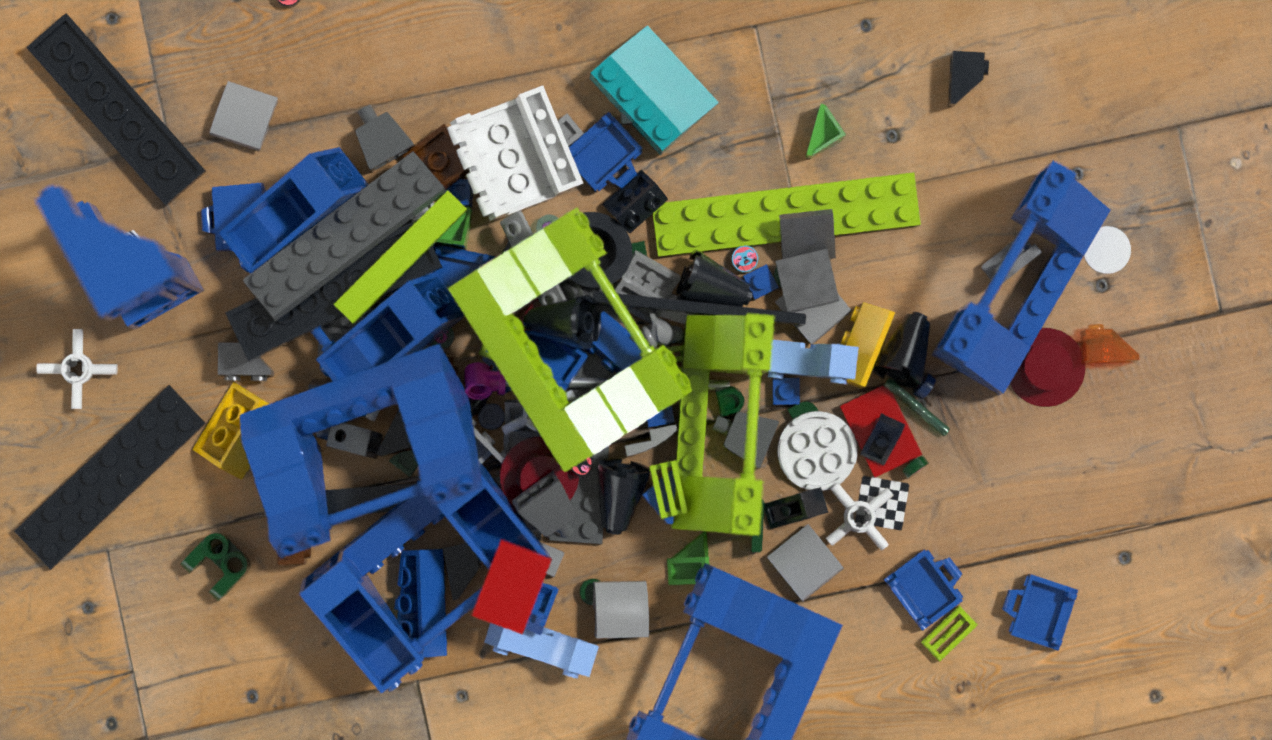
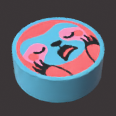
[732,246,758,273]

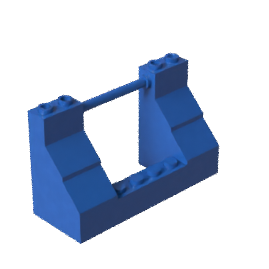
[219,147,465,381]
[931,160,1111,395]
[35,185,204,330]
[240,344,483,558]
[299,460,550,694]
[626,563,843,740]

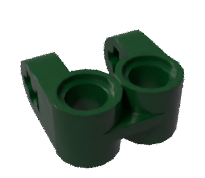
[180,533,251,602]

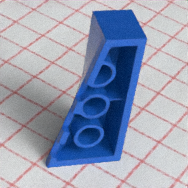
[585,311,641,373]
[394,549,447,658]

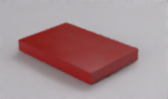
[839,383,922,478]
[472,539,552,634]

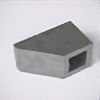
[218,343,274,381]

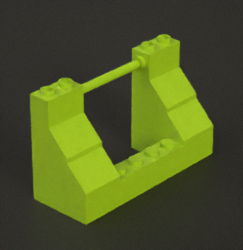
[448,208,692,472]
[670,314,774,535]

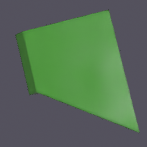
[805,104,846,159]
[434,206,473,250]
[667,531,709,585]

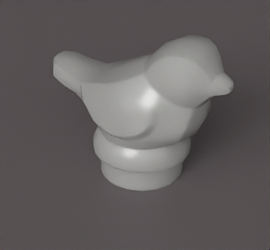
[640,310,684,348]

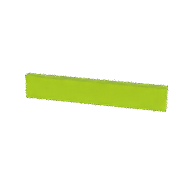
[334,191,467,324]

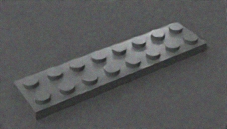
[243,152,446,322]

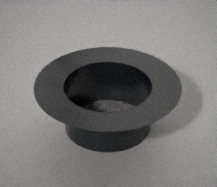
[568,212,632,287]

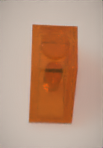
[1080,324,1140,364]

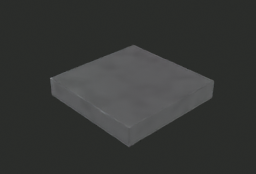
[779,209,836,259]
[775,249,840,312]

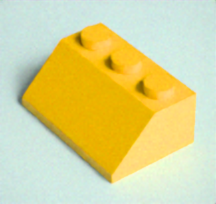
[840,302,895,389]
[192,381,270,480]

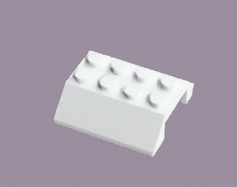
[447,86,583,221]

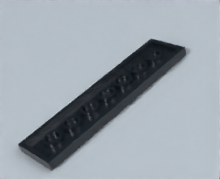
[26,13,207,206]
[225,219,443,362]
[14,385,207,570]

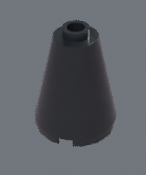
[676,250,753,307]
[523,295,601,349]
[872,312,931,389]
[597,458,650,535]

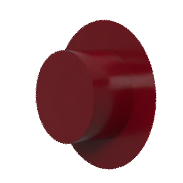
[1010,328,1086,407]
[500,436,579,508]

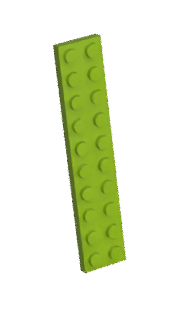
[653,172,921,257]

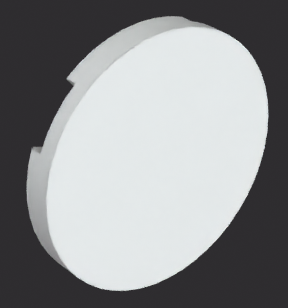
[777,411,857,491]

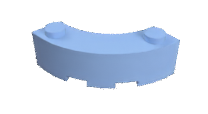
[768,340,858,384]
[484,623,599,679]

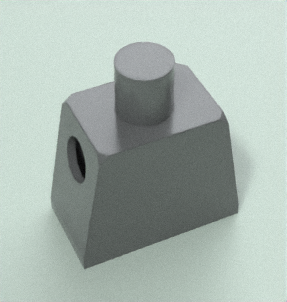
[355,104,415,173]
[712,412,779,469]
[316,423,383,459]
[512,471,577,538]

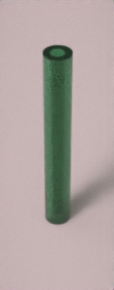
[883,378,950,436]

